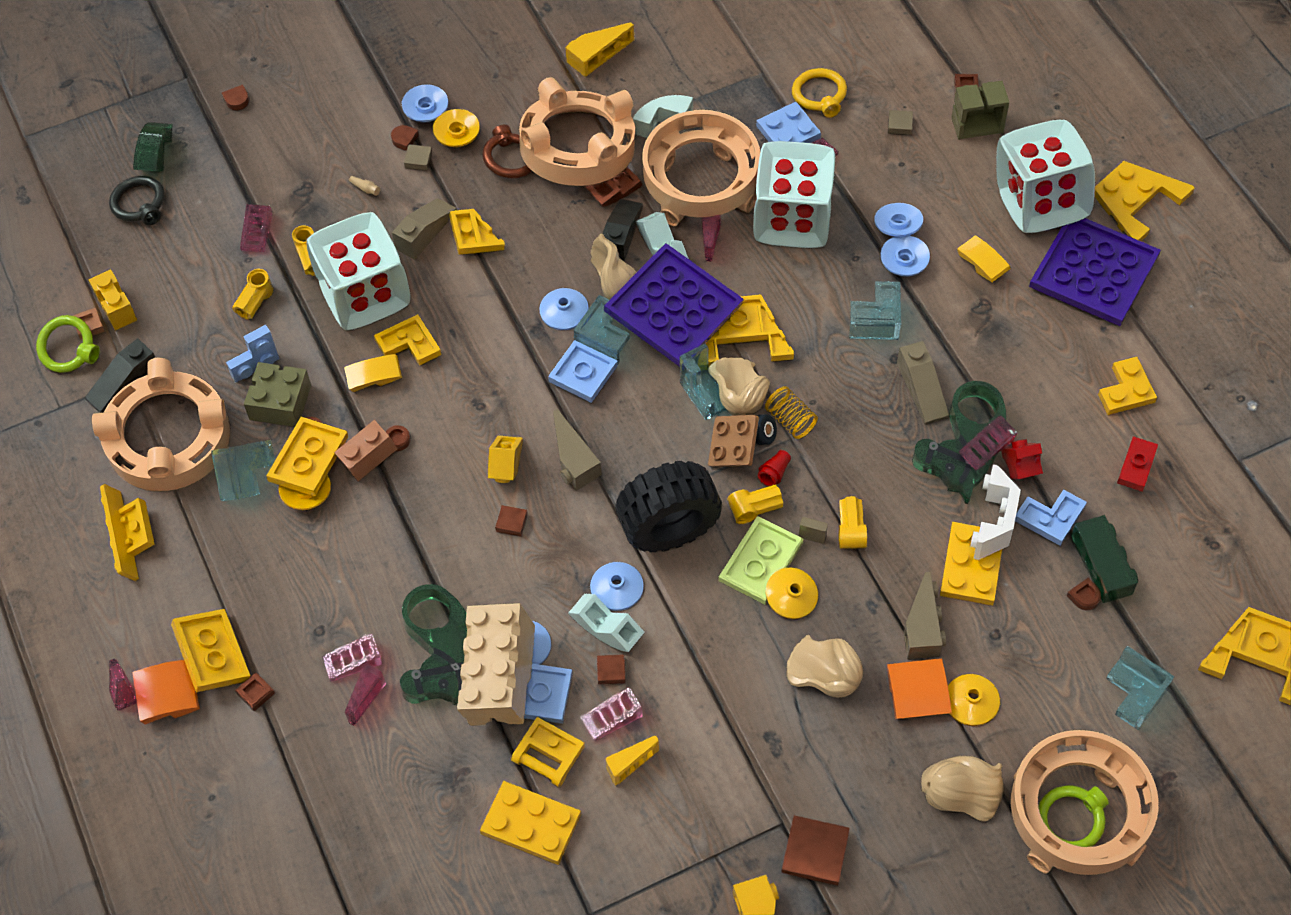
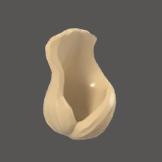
[591,234,637,300]
[708,357,770,416]
[787,635,863,698]
[921,756,1004,821]

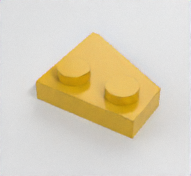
[450,209,505,255]

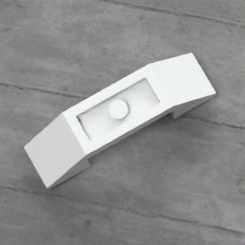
[970,465,1021,560]

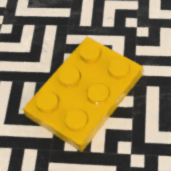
[266,417,348,496]
[940,522,1002,606]
[171,609,250,692]
[480,781,581,865]

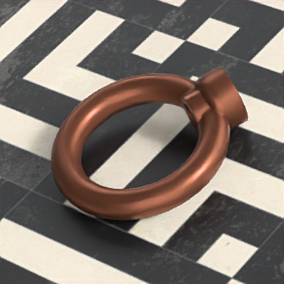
[482,125,532,179]

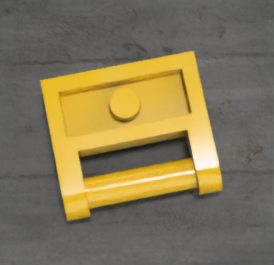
[511,717,585,787]

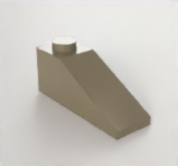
[392,198,457,260]
[897,341,949,425]
[553,409,602,491]

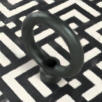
[109,176,165,225]

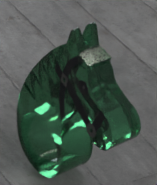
[912,381,1007,504]
[400,584,467,705]

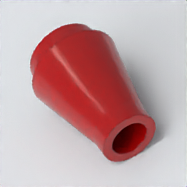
[757,450,791,487]

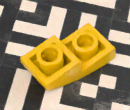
[957,235,1011,282]
[344,354,402,392]

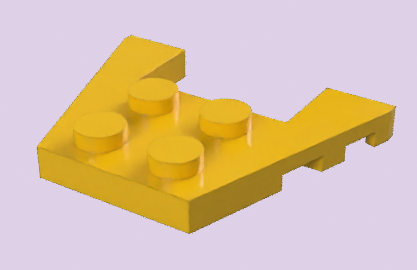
[1094,161,1195,241]
[696,295,794,368]
[1198,607,1291,705]

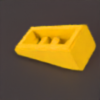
[605,736,659,786]

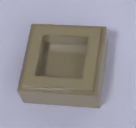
[888,110,913,135]
[404,145,432,170]
[799,517,828,544]

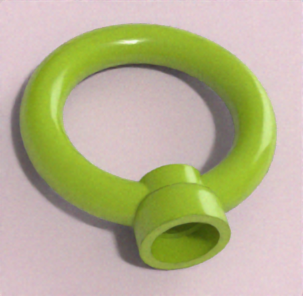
[36,315,100,373]
[1038,785,1109,847]

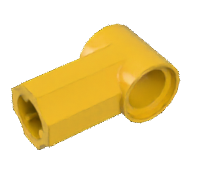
[292,225,315,276]
[232,269,273,320]
[727,485,783,524]
[839,496,867,549]

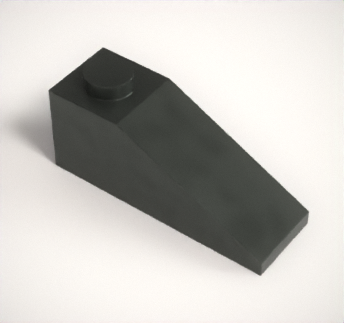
[602,199,643,262]
[85,338,156,413]

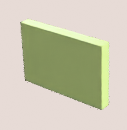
[719,516,804,604]

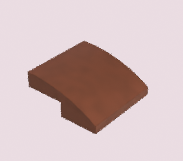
[584,167,642,207]
[781,815,850,886]

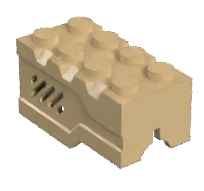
[457,603,535,726]

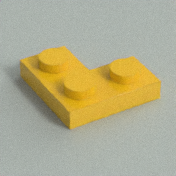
[374,314,441,366]
[1098,357,1157,415]

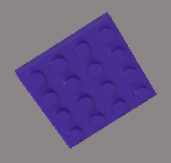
[1029,218,1161,326]
[603,243,744,368]

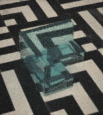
[849,281,901,340]
[574,295,630,365]
[679,344,726,420]
[211,439,275,501]
[1106,646,1174,730]

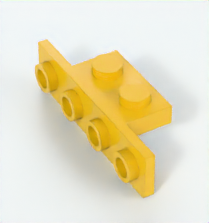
[100,484,155,581]

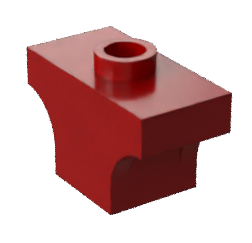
[1117,436,1158,492]
[1000,439,1043,479]

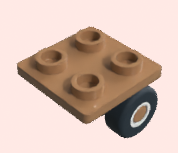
[708,414,777,467]

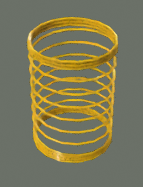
[765,386,818,439]

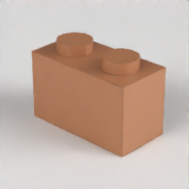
[334,420,397,481]

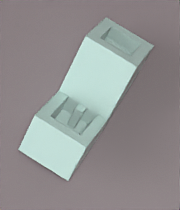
[633,95,693,138]
[636,212,688,258]
[568,594,644,652]

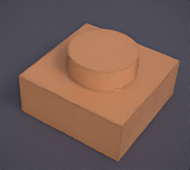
[73,308,105,340]

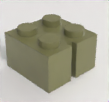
[951,81,1010,140]
[244,362,312,427]

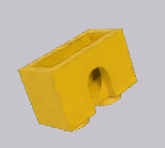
[89,269,137,331]

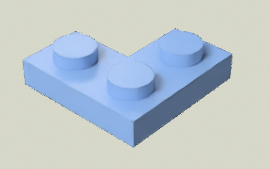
[226,325,279,382]
[1015,490,1087,546]

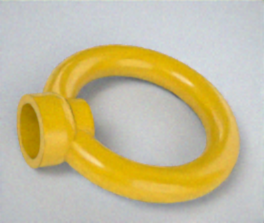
[792,68,847,118]

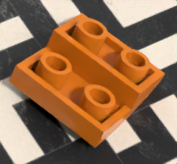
[887,658,952,719]
[132,660,200,724]

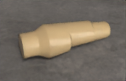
[349,176,380,196]

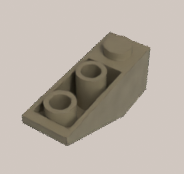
[904,572,946,659]

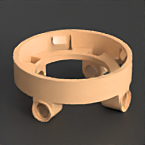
[519,77,635,186]
[643,110,760,226]
[92,358,230,491]
[1011,730,1158,875]

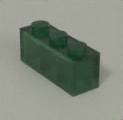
[1071,515,1138,604]

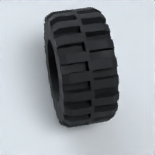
[615,461,722,553]

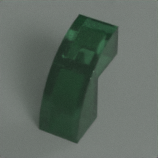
[133,122,173,171]

